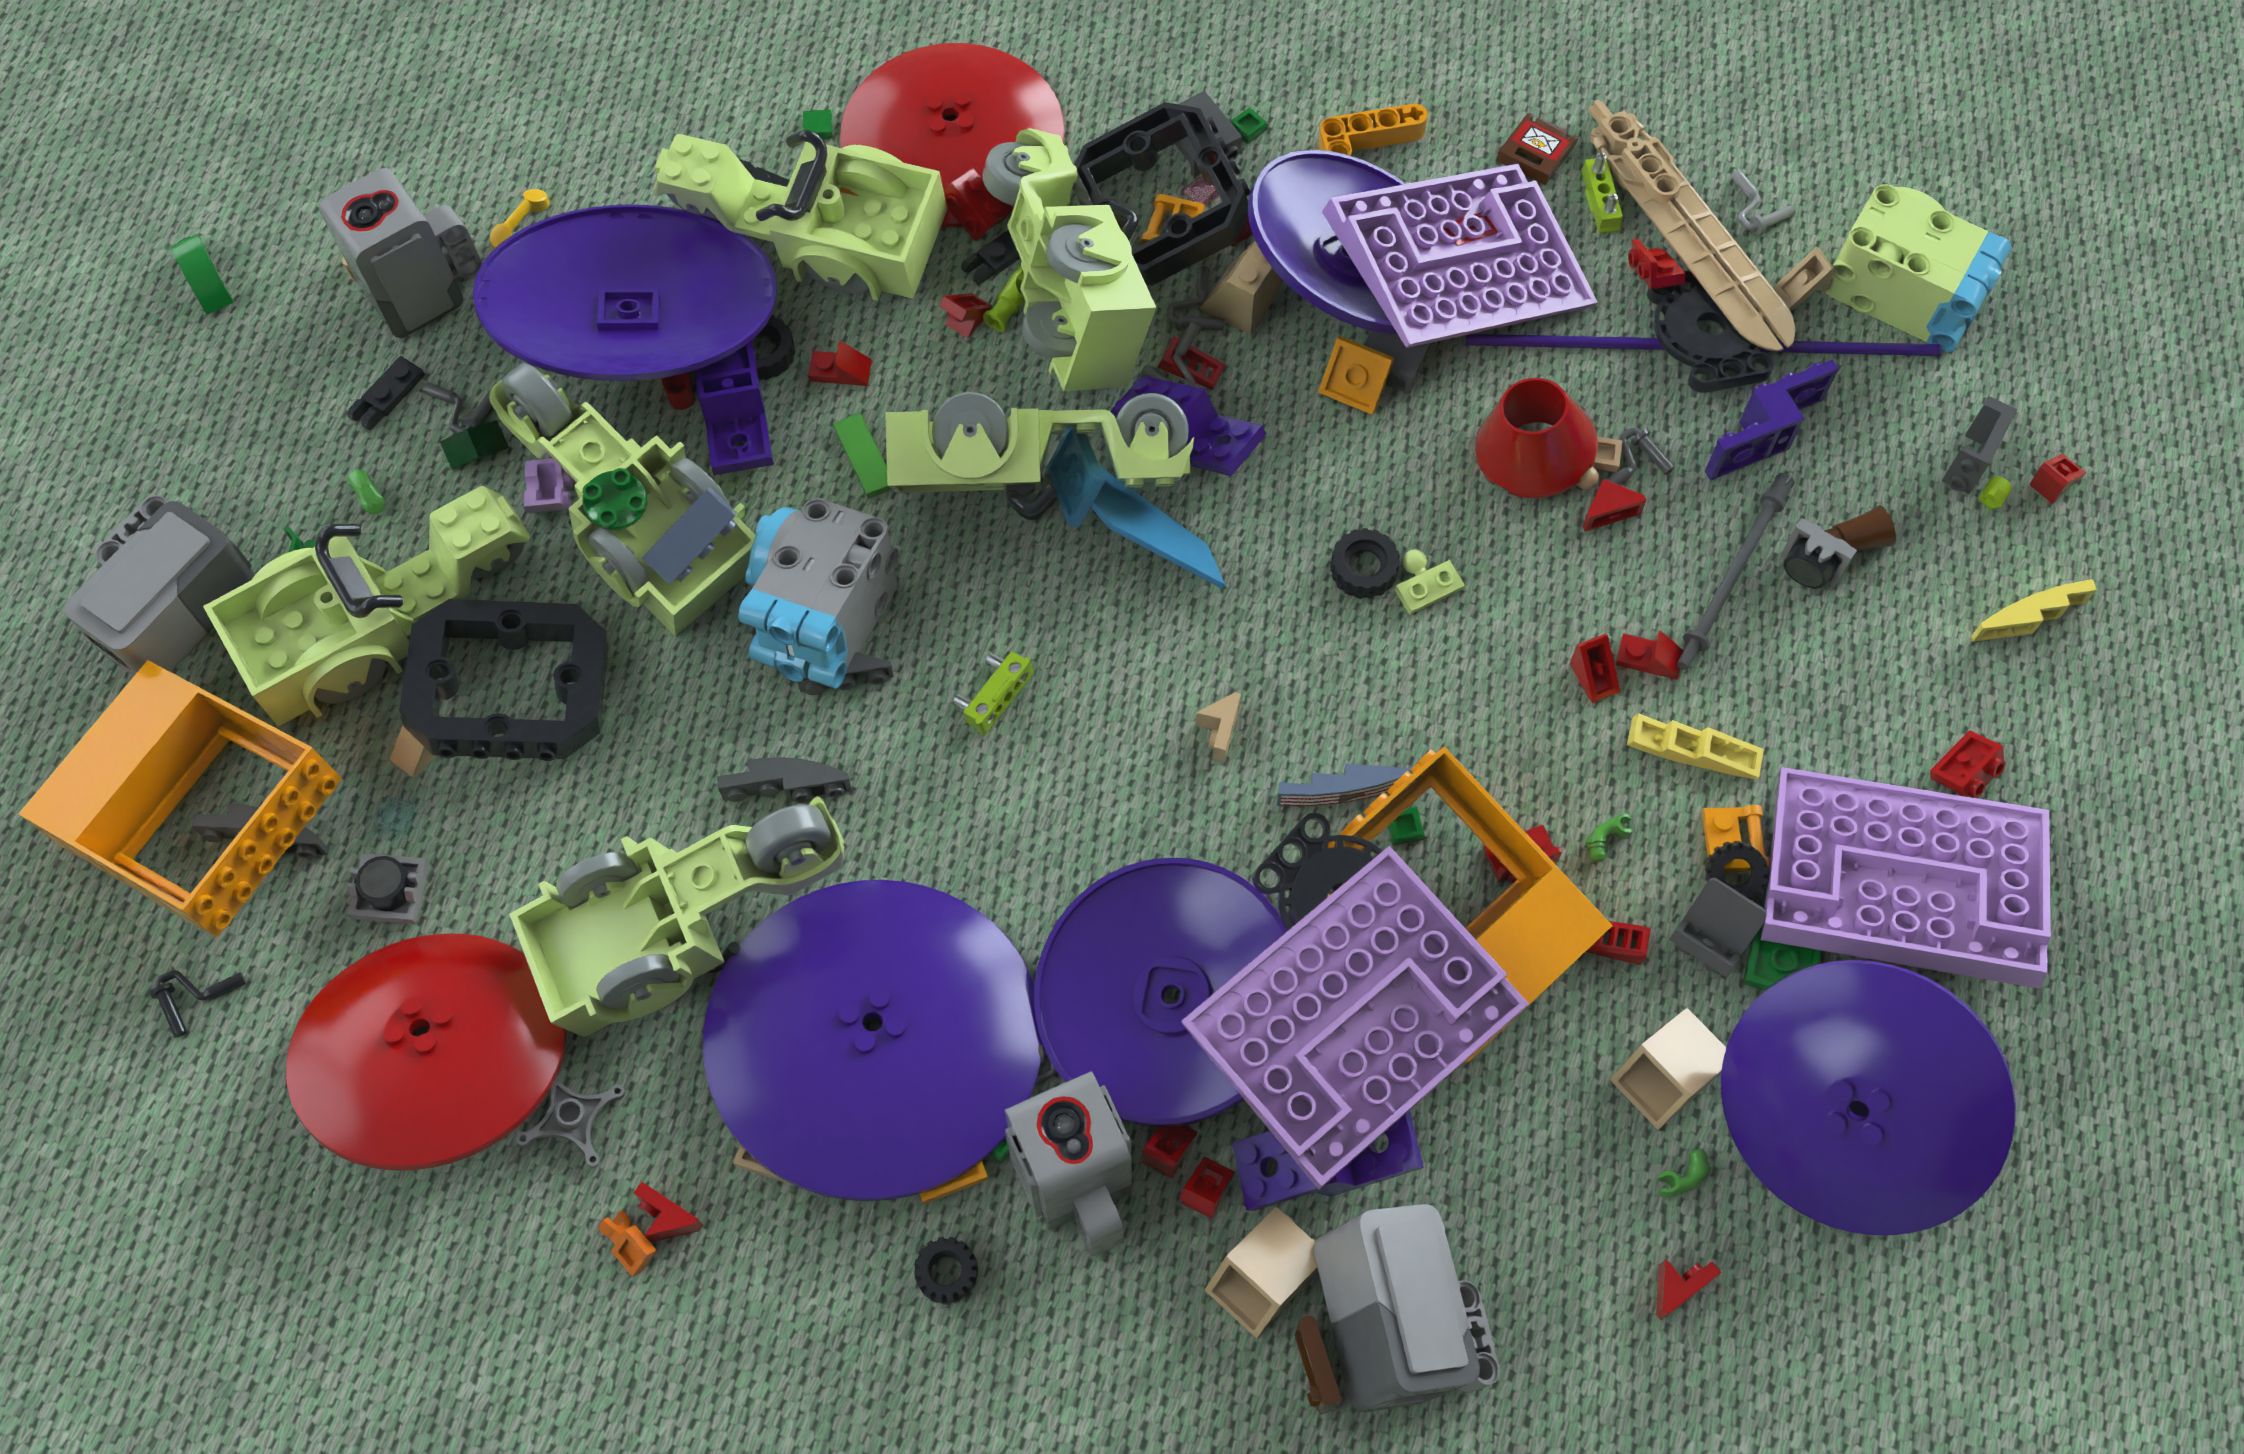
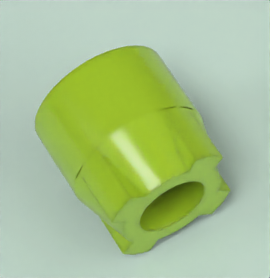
[1978,476,2012,510]

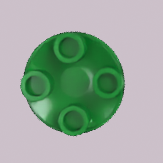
[582,468,647,530]

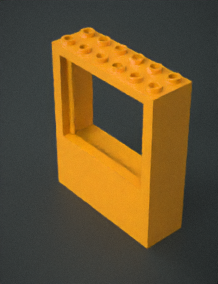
[18,660,343,938]
[1327,746,1613,1066]

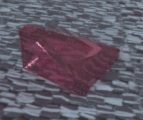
[1181,176,1219,206]

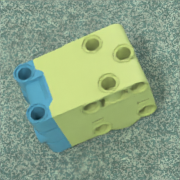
[1825,184,2012,352]

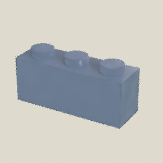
[642,487,737,584]

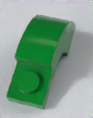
[170,234,234,315]

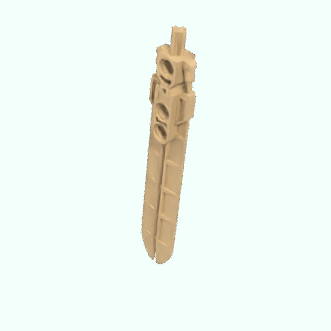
[1588,99,1795,352]

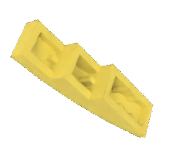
[1971,579,2097,642]
[1627,713,1764,779]

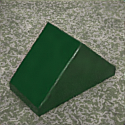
[440,420,509,470]

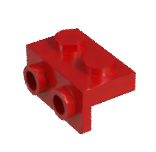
[944,168,1010,241]

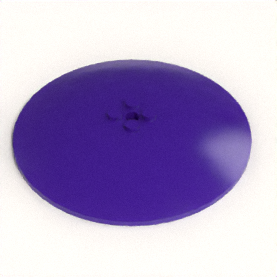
[473,204,777,381]
[703,880,1042,1201]

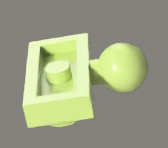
[1394,549,1465,615]

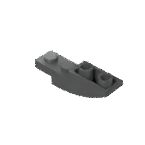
[717,757,852,803]
[192,803,329,859]

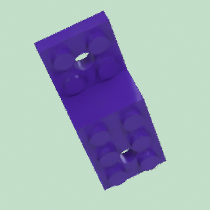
[695,340,774,476]
[1705,360,1839,481]
[1110,375,1267,476]
[1232,1110,1424,1211]

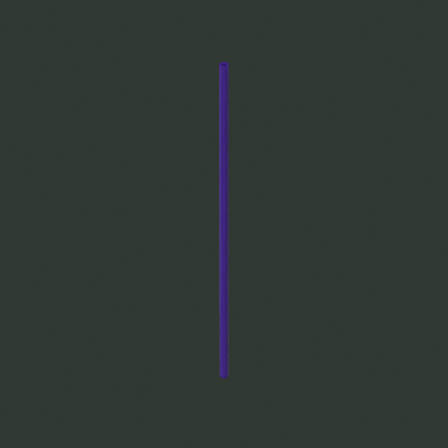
[1466,334,1940,356]

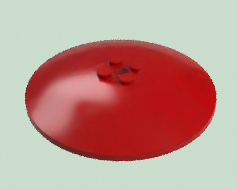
[840,43,1064,227]
[286,934,566,1171]

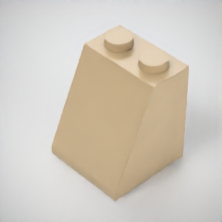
[1200,240,1280,334]
[1610,1008,1726,1130]
[1205,1207,1318,1339]

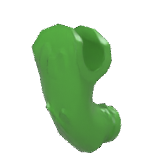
[348,469,385,515]
[1585,813,1634,863]
[1657,1149,1711,1198]

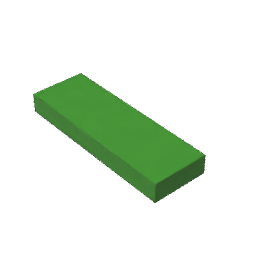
[833,413,892,499]

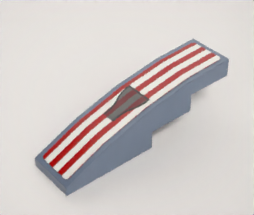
[1277,763,1410,806]

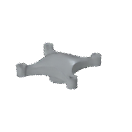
[516,1077,625,1168]

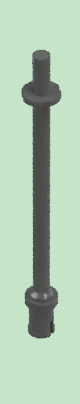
[1677,473,1795,670]

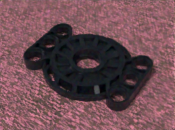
[1647,270,1774,393]
[1252,812,1384,931]

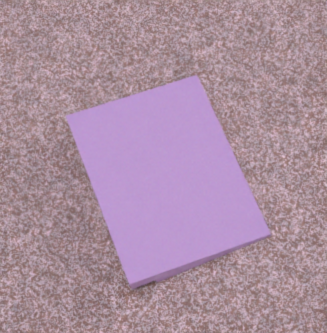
[1321,164,1598,348]
[1761,767,2051,989]
[1181,846,1529,1190]

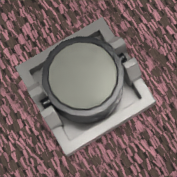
[1780,518,1857,589]
[347,853,430,924]

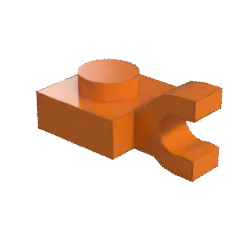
[598,1210,657,1277]

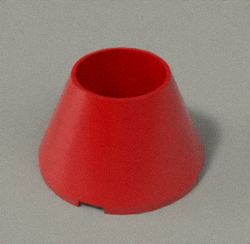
[1475,378,1598,498]

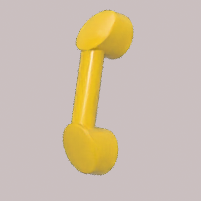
[490,189,549,249]

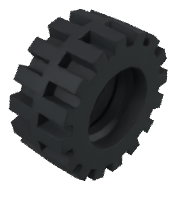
[1705,841,1769,900]
[914,1237,978,1305]

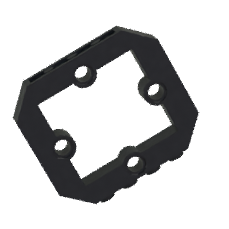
[1072,102,1250,286]
[399,599,608,761]

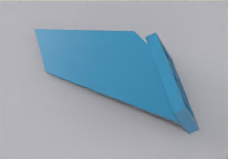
[1046,428,1225,589]

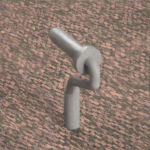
[1731,170,1795,235]

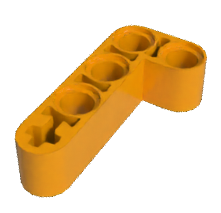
[1318,104,1428,156]

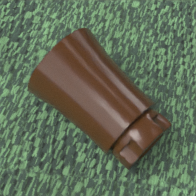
[1825,505,1896,554]

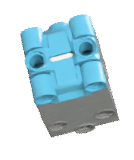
[738,498,899,689]

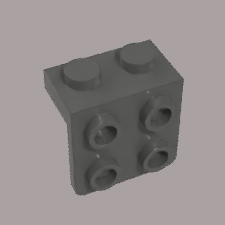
[1669,878,1767,977]

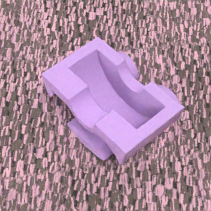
[524,458,573,513]

